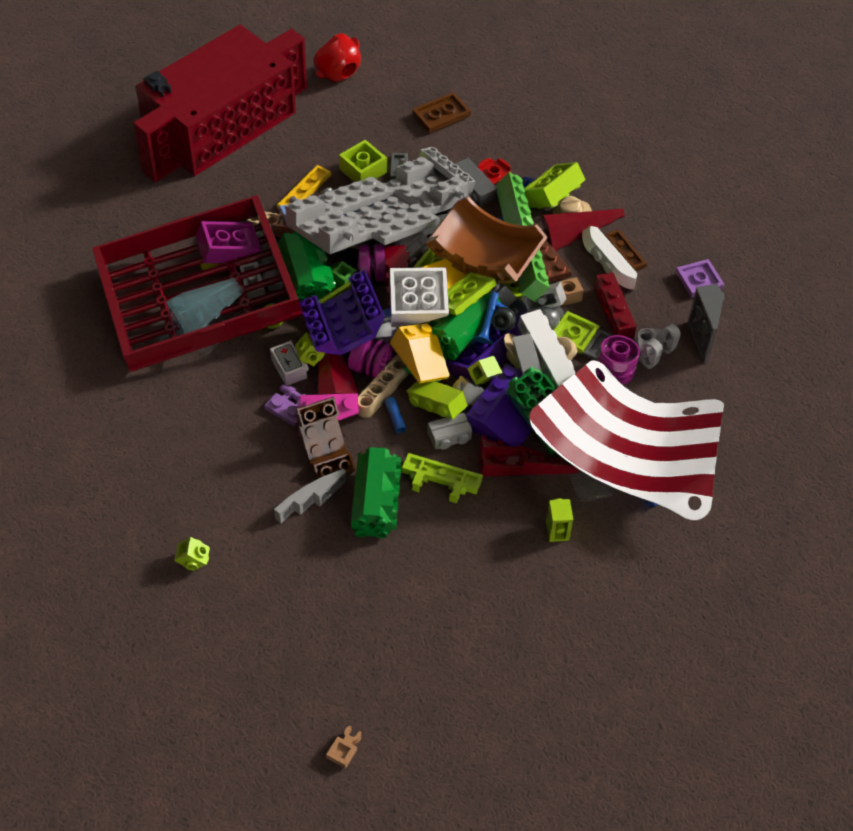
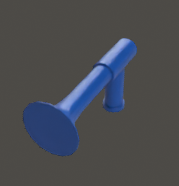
[473,292,507,344]

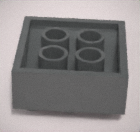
[688,284,725,364]

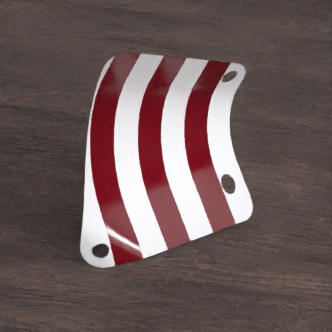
[529,361,724,520]

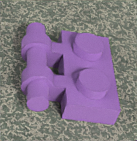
[264,384,305,427]

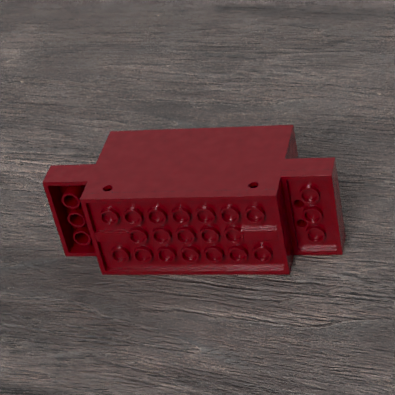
[134,24,307,183]

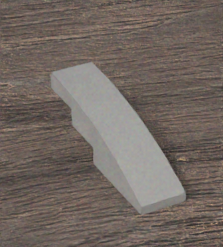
[274,469,346,523]

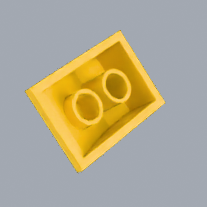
[390,323,449,384]

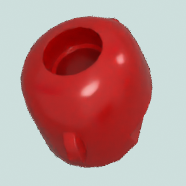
[313,33,361,82]

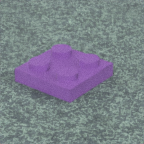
[676,259,724,298]

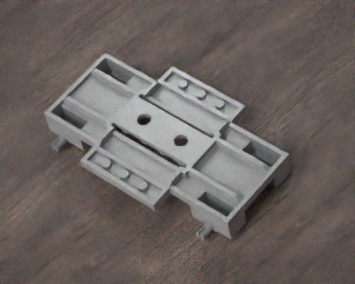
[285,157,468,254]

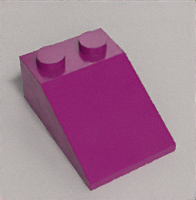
[196,221,261,263]

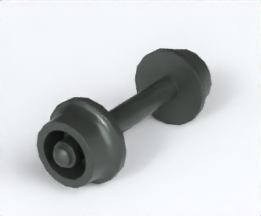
[492,299,528,331]

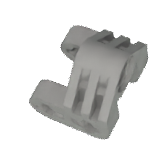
[635,324,681,369]

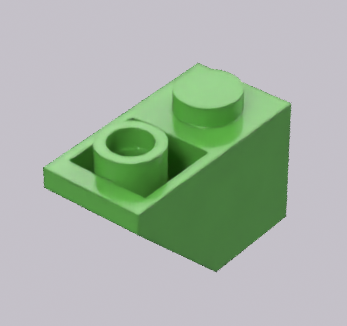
[328,261,357,289]

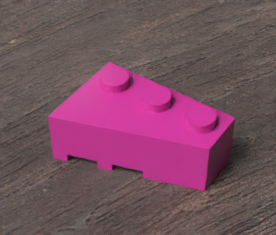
[297,394,359,436]

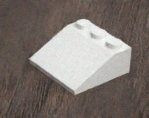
[390,268,449,327]

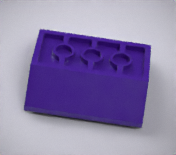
[300,269,385,355]

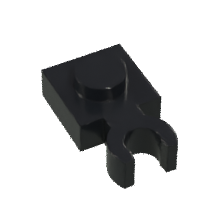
[143,71,172,97]

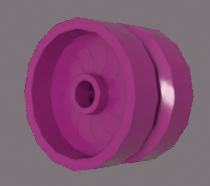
[357,243,386,283]

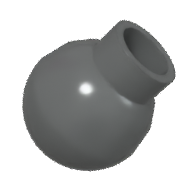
[540,306,564,330]

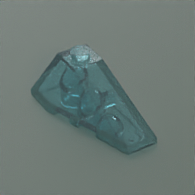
[166,278,244,334]

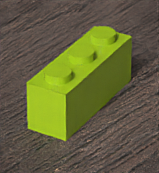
[407,381,468,420]

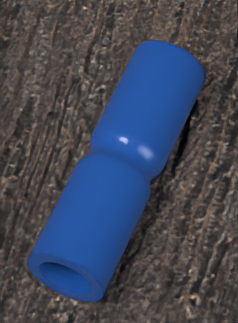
[384,397,407,434]

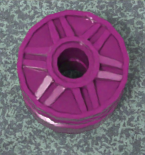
[596,335,640,385]
[348,338,395,379]

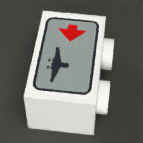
[270,341,308,386]

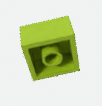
[339,140,387,182]

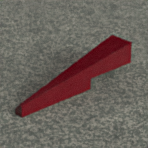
[542,208,625,252]
[318,353,360,396]
[478,435,580,477]

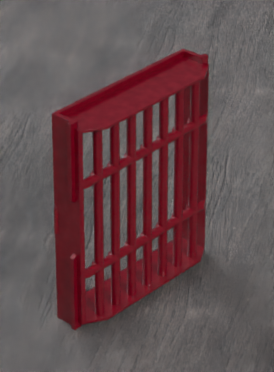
[92,195,303,372]

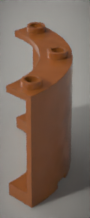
[425,196,547,284]

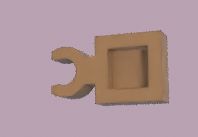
[326,726,361,769]

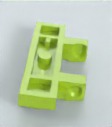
[402,453,483,504]

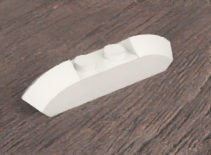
[582,226,637,290]

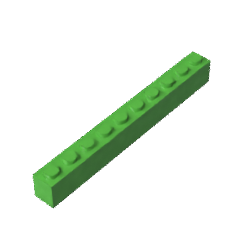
[495,172,550,302]

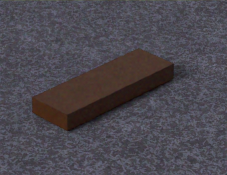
[604,229,647,271]

